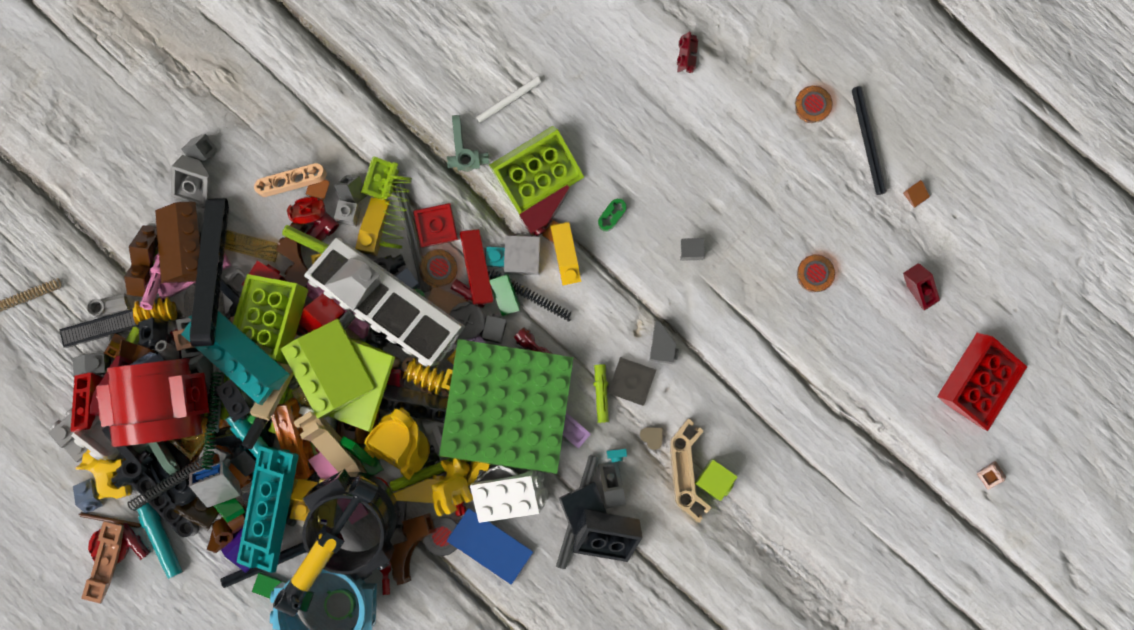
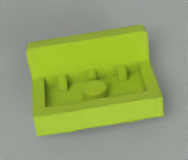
[361,156,399,200]

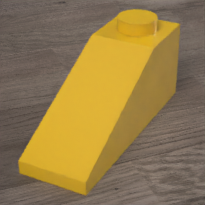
[355,197,390,256]
[550,222,581,285]
[393,475,445,503]

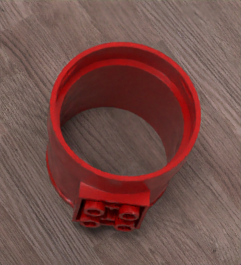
[96,358,209,447]

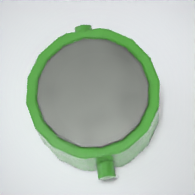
[324,588,356,620]

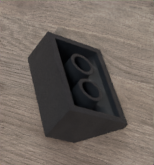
[573,509,643,562]

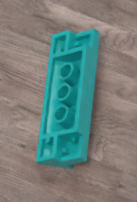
[181,311,290,405]
[237,446,299,573]

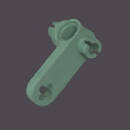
[447,115,489,172]
[132,441,180,475]

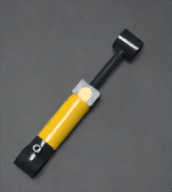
[273,475,378,617]

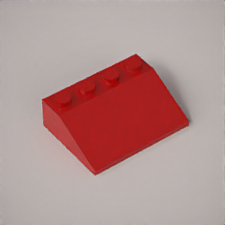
[937,333,1027,431]

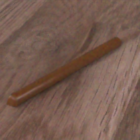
[78,512,141,528]

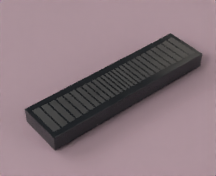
[59,309,139,348]

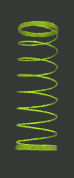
[379,175,412,249]

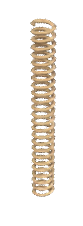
[0,278,61,311]

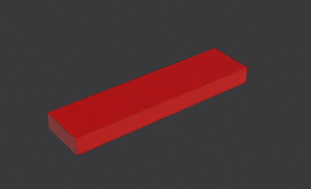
[460,229,493,305]

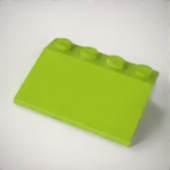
[489,126,584,214]
[233,274,308,364]
[281,319,376,419]
[329,338,395,432]

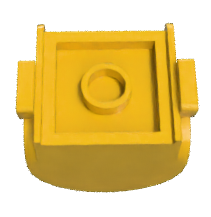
[364,408,430,480]

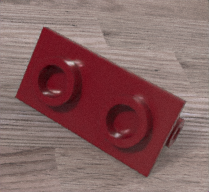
[677,31,699,73]

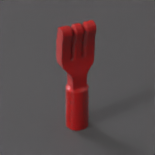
[380,562,392,595]

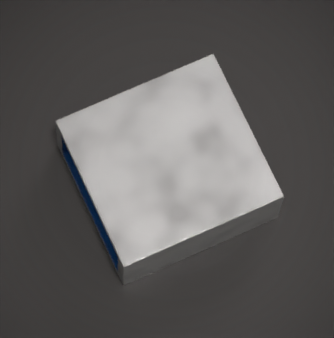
[504,236,540,275]
[189,461,241,508]

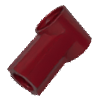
[306,211,339,241]

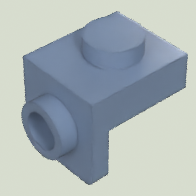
[73,478,103,513]

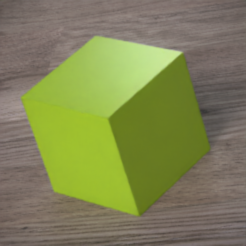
[695,460,737,501]

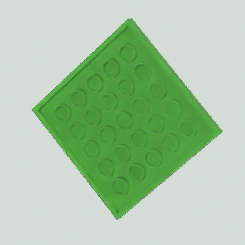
[439,339,573,474]

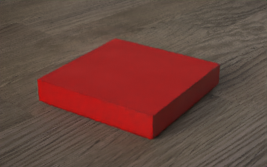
[413,203,458,248]

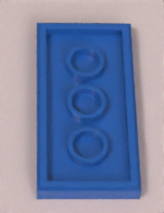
[446,508,533,585]

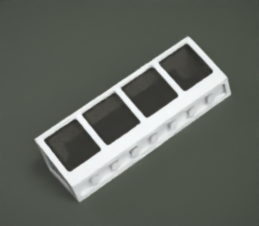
[304,238,465,367]

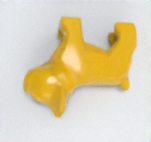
[75,449,132,500]
[432,459,473,516]

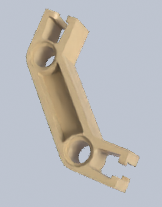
[294,411,367,473]
[670,419,712,523]

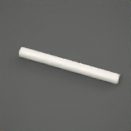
[476,76,542,124]

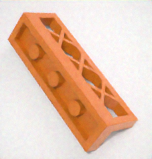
[271,397,315,480]

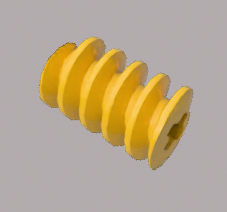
[133,297,177,325]
[403,357,444,395]

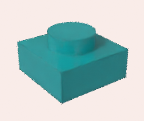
[486,247,505,268]
[606,449,627,462]

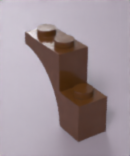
[276,222,309,288]
[124,225,158,297]
[389,513,436,586]

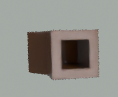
[104,333,126,358]

